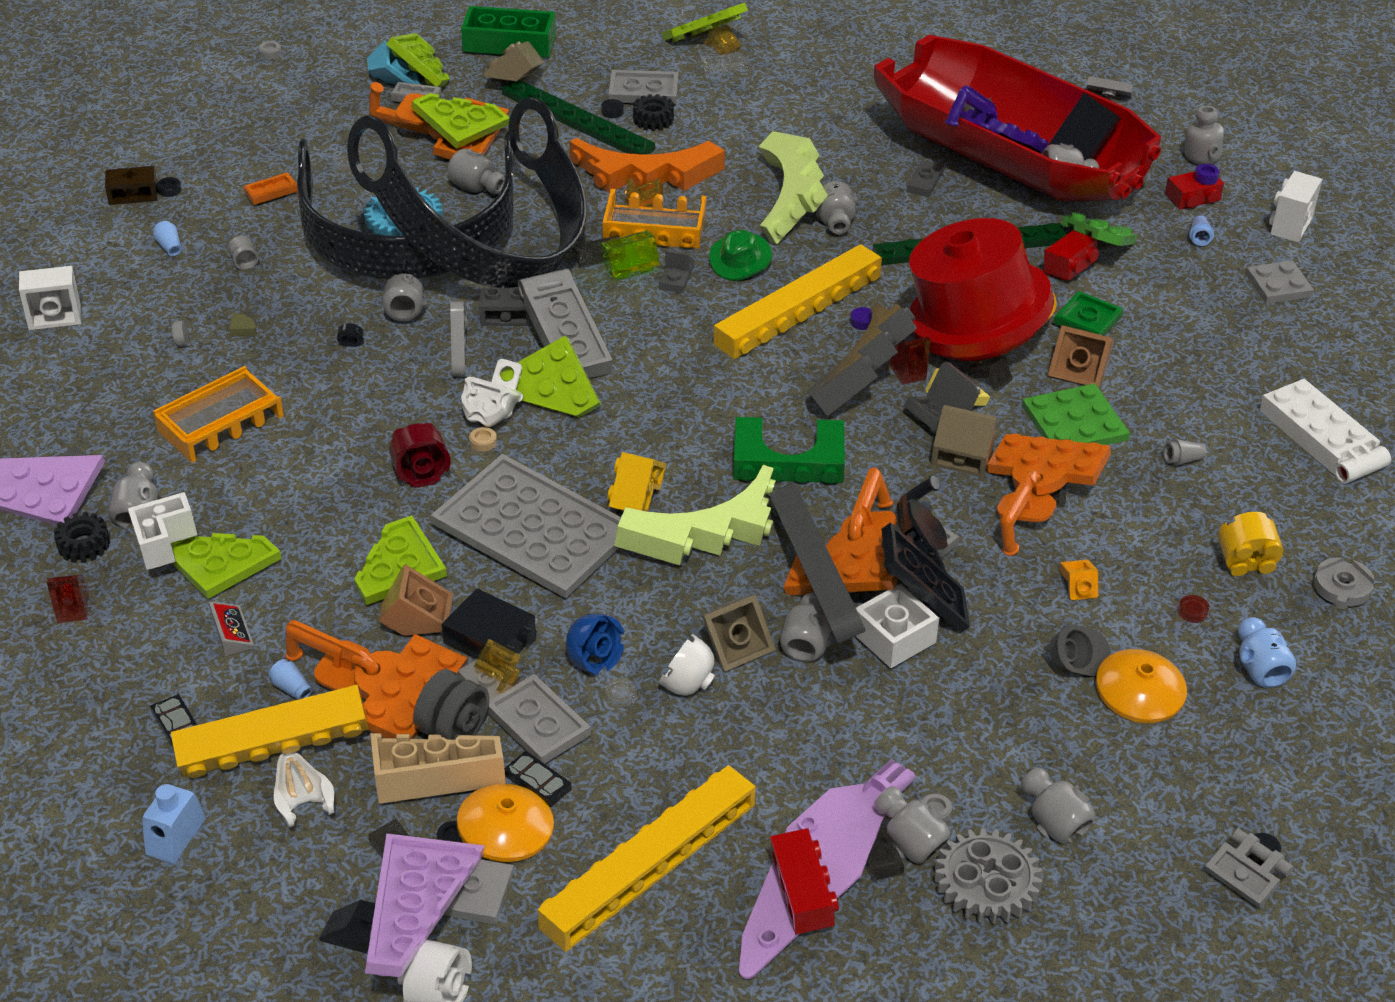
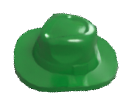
[709,230,773,281]

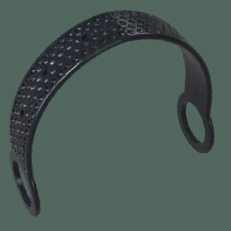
[347,97,587,288]
[297,132,513,279]

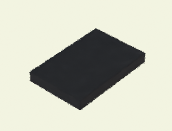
[1048,93,1122,160]

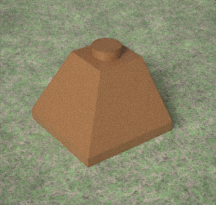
[1048,325,1115,388]
[379,564,453,636]

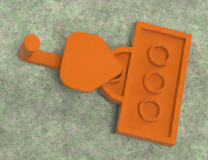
[369,82,509,159]
[987,434,1111,556]
[783,467,898,595]
[285,620,468,739]

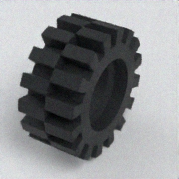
[633,94,674,131]
[54,512,110,563]

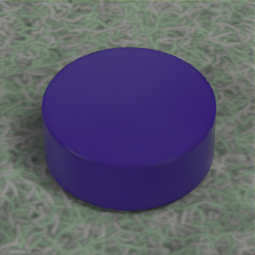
[1194,164,1220,185]
[850,307,872,330]

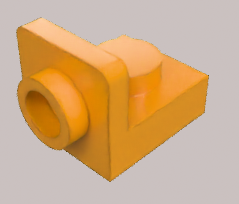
[1060,559,1098,600]

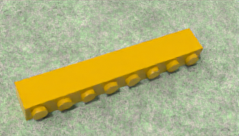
[713,244,882,359]
[538,765,756,952]

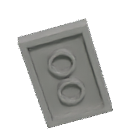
[609,70,679,104]
[487,674,591,764]

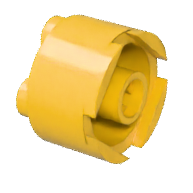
[1217,512,1284,576]

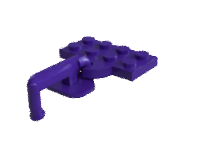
[945,85,1049,154]

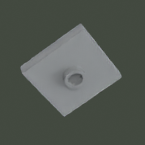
[443,860,514,925]

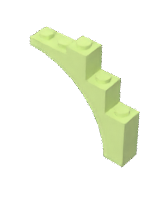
[758,131,828,244]
[614,465,776,565]

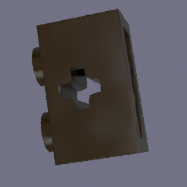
[105,166,158,205]

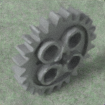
[934,828,1042,924]

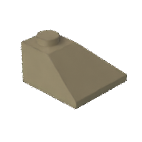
[702,594,776,672]

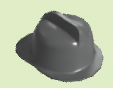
[1044,624,1111,676]

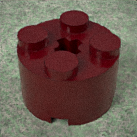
[389,423,451,488]

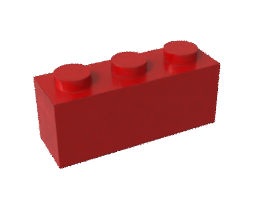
[770,828,839,935]

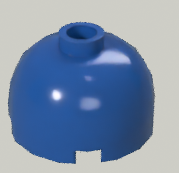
[565,614,624,675]

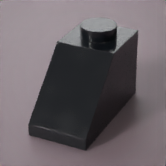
[319,900,376,954]

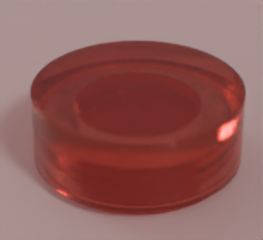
[1178,595,1209,623]

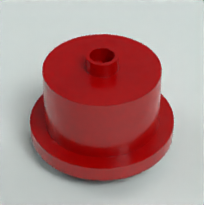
[909,218,1054,361]

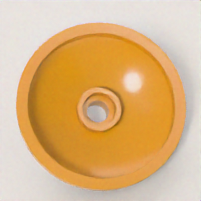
[1095,649,1187,723]
[457,784,554,862]

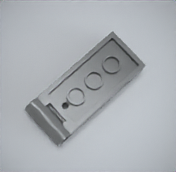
[518,268,613,378]

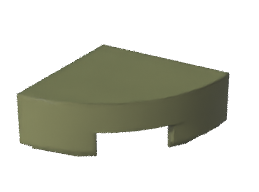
[230,313,257,336]

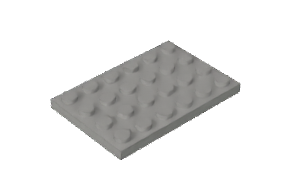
[431,454,621,598]

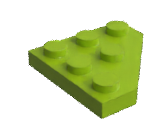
[661,3,748,42]
[386,33,450,87]
[411,93,510,149]
[500,335,602,418]
[354,515,447,605]
[171,533,281,599]

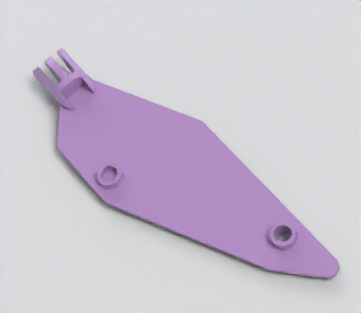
[739,759,916,979]

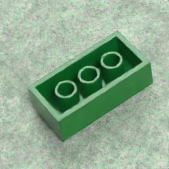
[461,6,556,58]

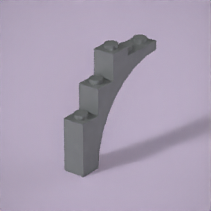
[807,303,917,416]

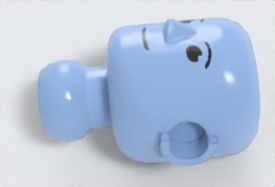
[1238,617,1296,688]

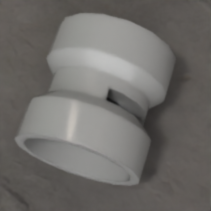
[228,235,259,270]

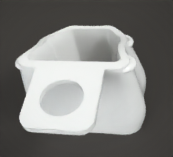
[461,359,523,427]

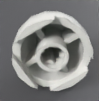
[658,634,716,696]

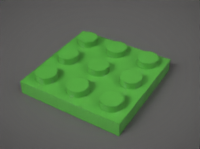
[1022,383,1130,445]

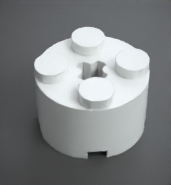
[397,939,472,1002]

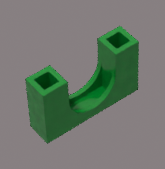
[733,417,845,484]

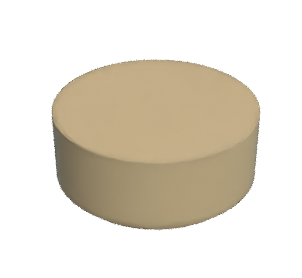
[469,427,497,452]

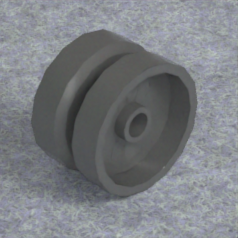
[413,668,489,740]

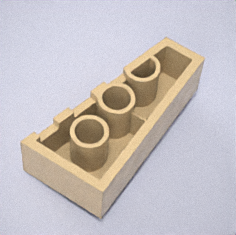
[370,733,506,804]

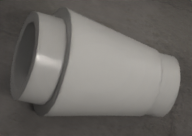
[1163,439,1207,466]

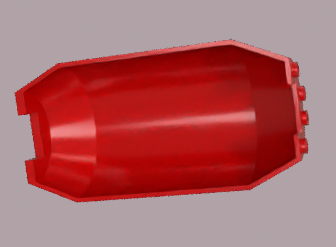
[874,34,1161,202]

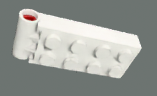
[1260,379,1391,484]

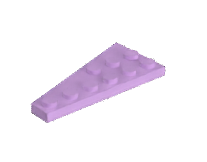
[0,455,105,525]
[365,833,485,977]

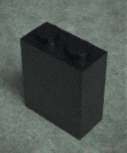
[441,588,537,672]

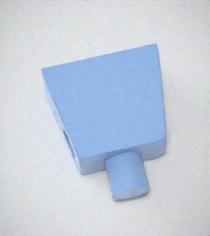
[142,784,206,864]

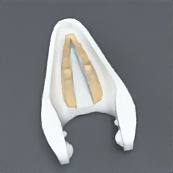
[274,752,334,827]

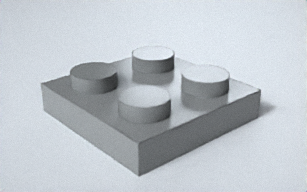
[1246,261,1314,304]

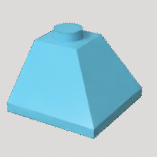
[367,41,421,85]

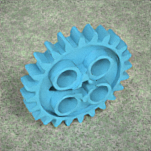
[364,187,443,236]

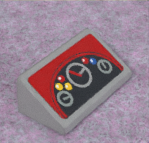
[209,602,254,656]

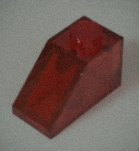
[890,337,930,385]
[47,575,88,623]

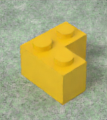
[607,452,667,512]

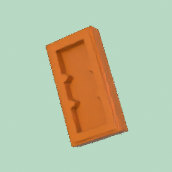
[244,173,298,205]

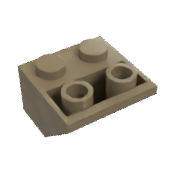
[483,41,545,81]
[931,405,997,478]

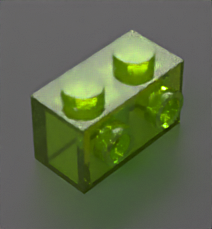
[601,230,660,278]

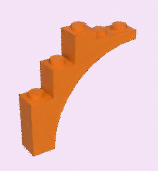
[569,138,725,193]

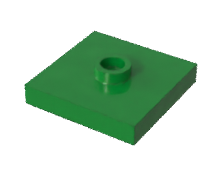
[1054,291,1123,336]

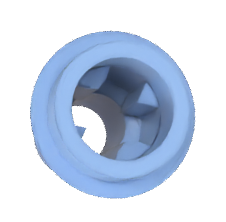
[1189,216,1214,246]
[153,221,182,256]
[268,659,313,700]

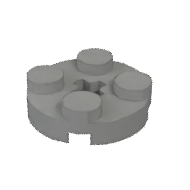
[1313,557,1374,609]

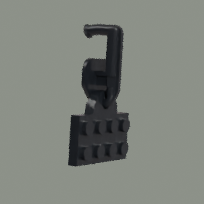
[881,475,970,633]

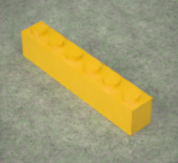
[171,685,369,778]

